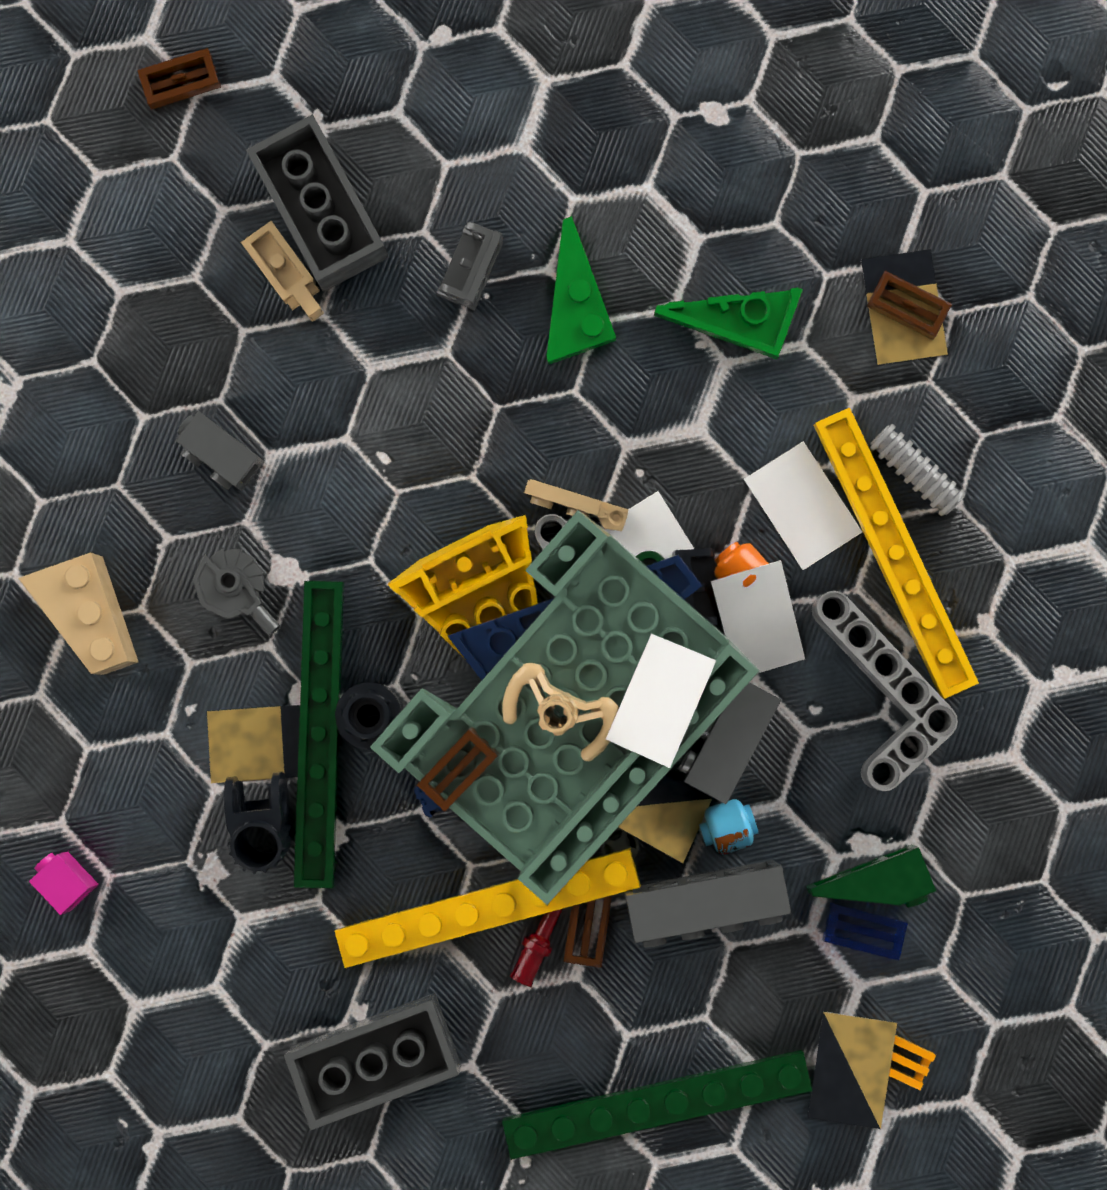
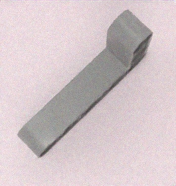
[812,591,958,791]

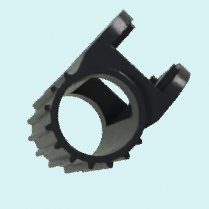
[224,772,294,874]

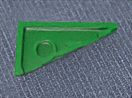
[547,216,616,365]
[654,287,803,360]

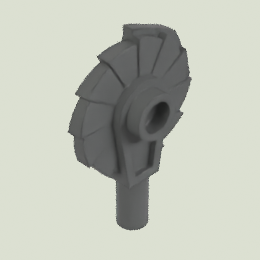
[193,548,280,636]

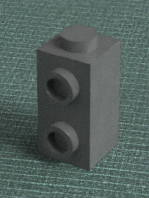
[175,411,264,491]

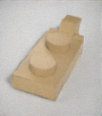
[241,221,324,322]
[524,479,628,531]

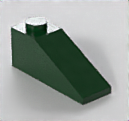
[805,844,936,908]

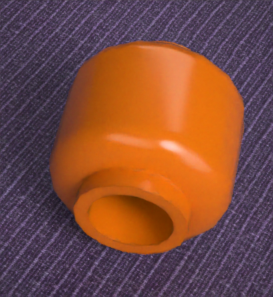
[714,542,769,587]

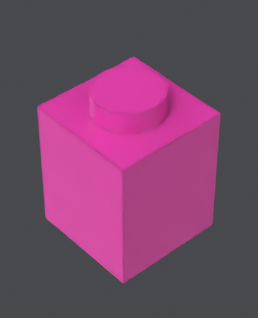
[29,851,99,915]

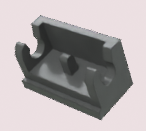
[437,222,503,311]

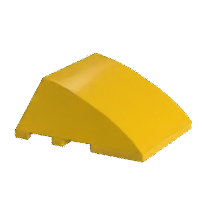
[388,515,538,660]

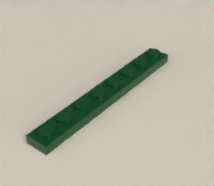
[294,581,344,888]
[502,1050,812,1160]

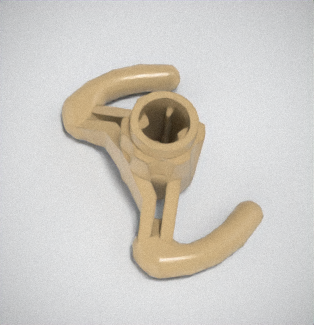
[502,663,619,762]

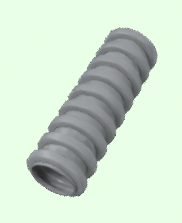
[869,424,965,516]

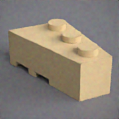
[18,552,139,675]

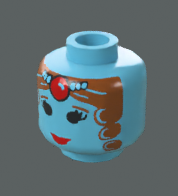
[699,799,759,855]

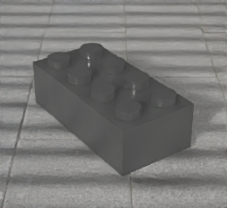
[246,114,389,292]
[624,860,791,947]
[284,993,462,1131]

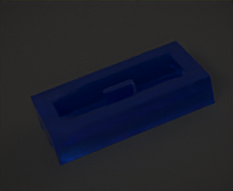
[822,903,908,961]

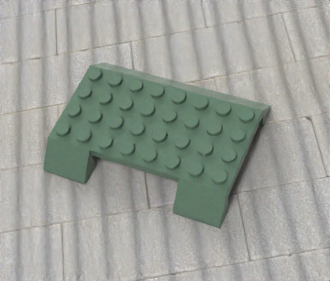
[370,510,759,905]

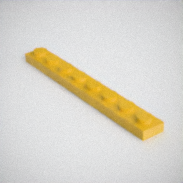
[813,407,979,699]
[335,848,641,968]

